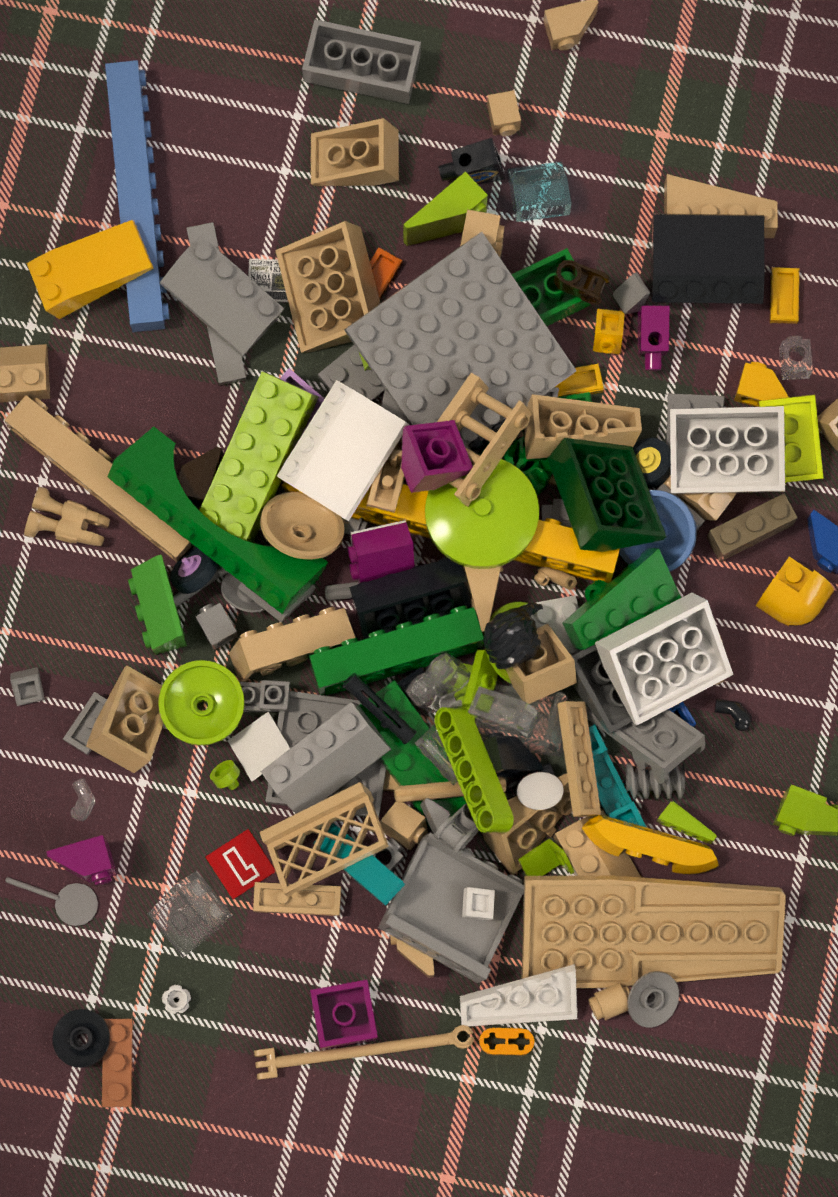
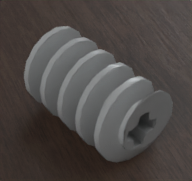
[626,763,685,799]

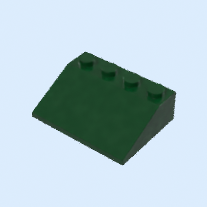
[547,438,667,552]

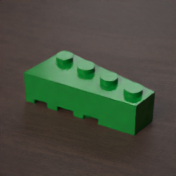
[562,548,681,650]

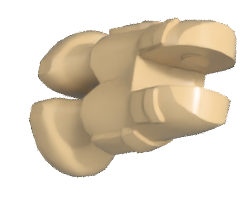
[24,486,110,546]

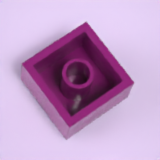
[310,980,378,1050]

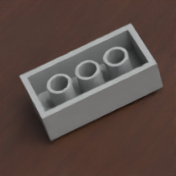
[302,19,421,104]

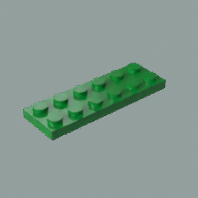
[359,680,479,833]

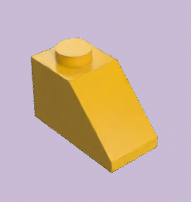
[734,362,788,407]

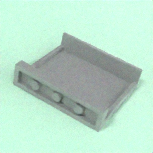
[378,832,524,983]

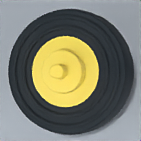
[633,438,671,488]

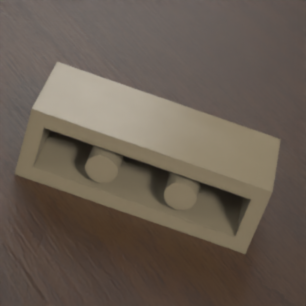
[707,494,798,562]

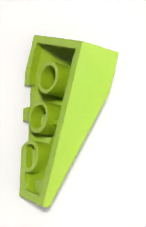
[773,784,838,836]

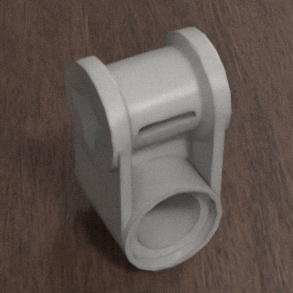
[434,804,478,855]

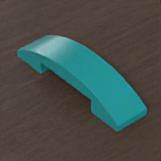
[589,724,646,827]

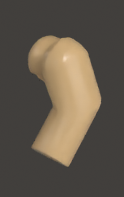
[534,567,577,590]

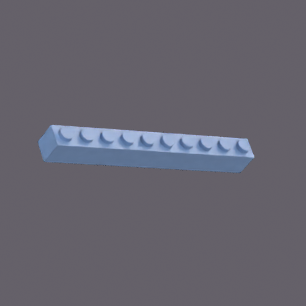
[105,60,170,332]

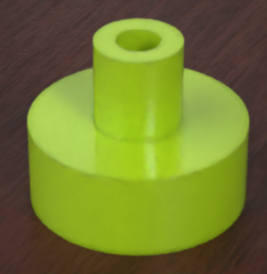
[210,760,240,790]

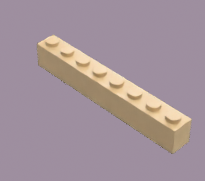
[4,395,194,562]

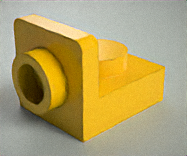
[593,309,625,354]

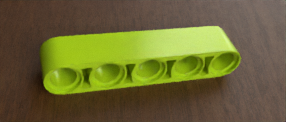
[434,707,514,833]

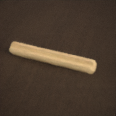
[394,777,506,803]

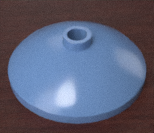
[619,490,697,572]

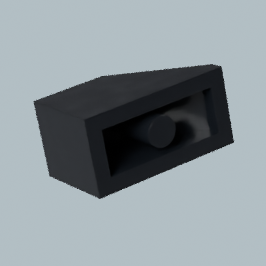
[483,732,543,778]

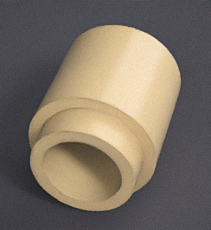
[588,983,630,1020]

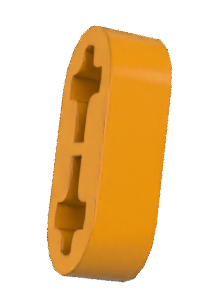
[479,1028,534,1056]

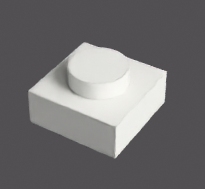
[462,887,495,921]

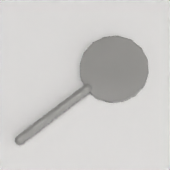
[5,877,98,926]

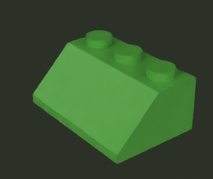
[128,555,187,655]

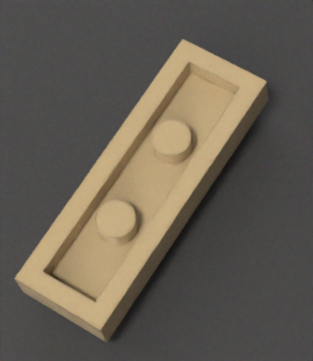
[253,882,341,916]

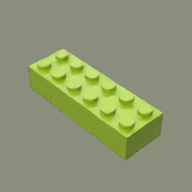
[199,371,319,543]

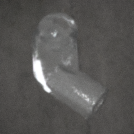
[70,778,95,821]

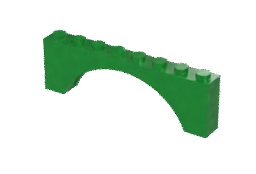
[107,427,328,614]

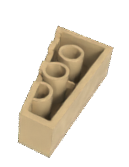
[664,174,778,238]
[524,394,642,459]
[229,607,355,682]

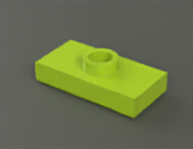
[463,650,498,713]

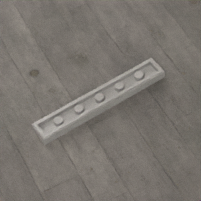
[187,222,246,386]

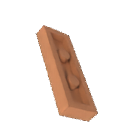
[102,1019,133,1108]

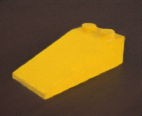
[27,220,154,319]

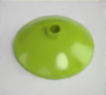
[159,660,244,746]

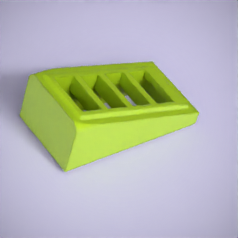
[657,801,717,844]

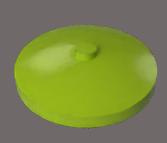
[425,459,539,569]

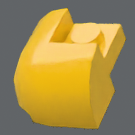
[756,556,834,626]

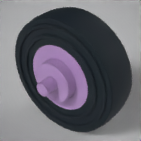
[170,548,218,594]

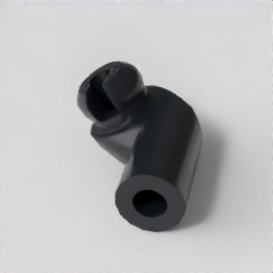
[714,698,752,731]

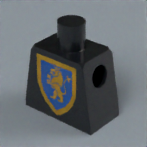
[438,138,505,185]

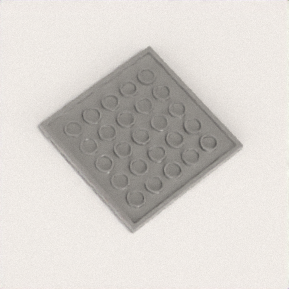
[344,232,577,449]

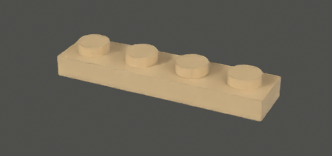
[557,701,601,817]

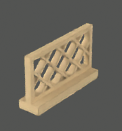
[259,782,389,897]

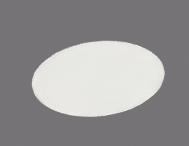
[517,772,564,810]

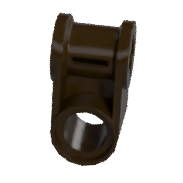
[554,260,610,305]

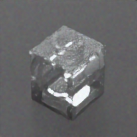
[779,336,813,380]

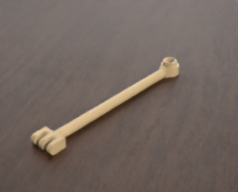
[254,1025,474,1080]

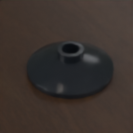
[52,1009,110,1068]

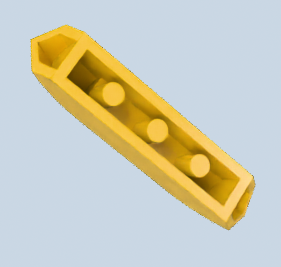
[582,815,719,874]

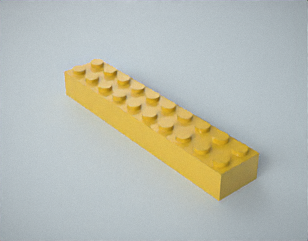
[351,484,620,583]

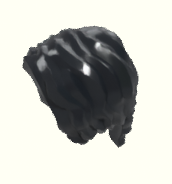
[483,602,543,669]

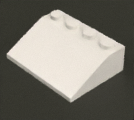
[277,380,409,521]
[670,406,785,494]
[595,593,733,726]

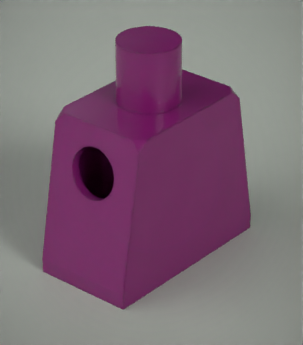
[638,306,670,371]

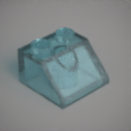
[507,161,571,222]

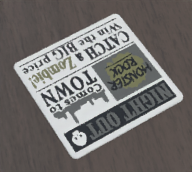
[248,259,288,302]

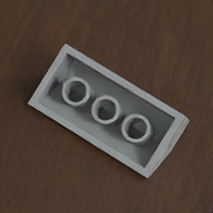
[159,235,284,357]
[260,702,391,814]

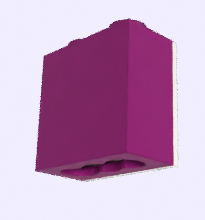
[348,520,415,583]

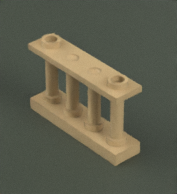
[437,373,532,507]

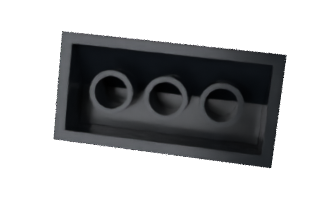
[349,558,472,640]

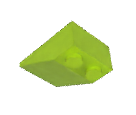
[403,172,488,246]

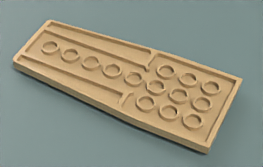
[522,875,786,988]

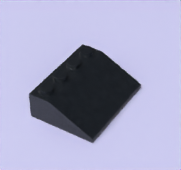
[650,213,765,304]

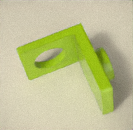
[518,838,575,876]

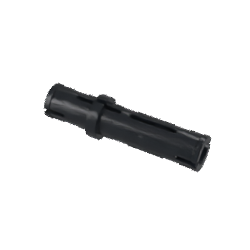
[342,673,417,745]

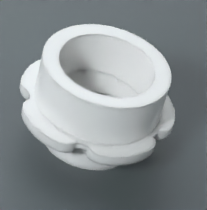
[162,985,191,1014]

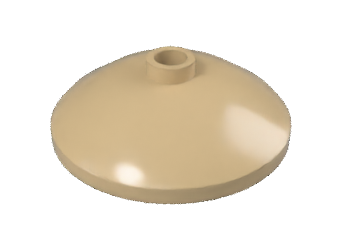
[260,492,345,559]

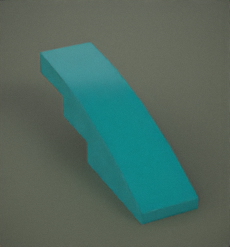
[313,823,405,906]

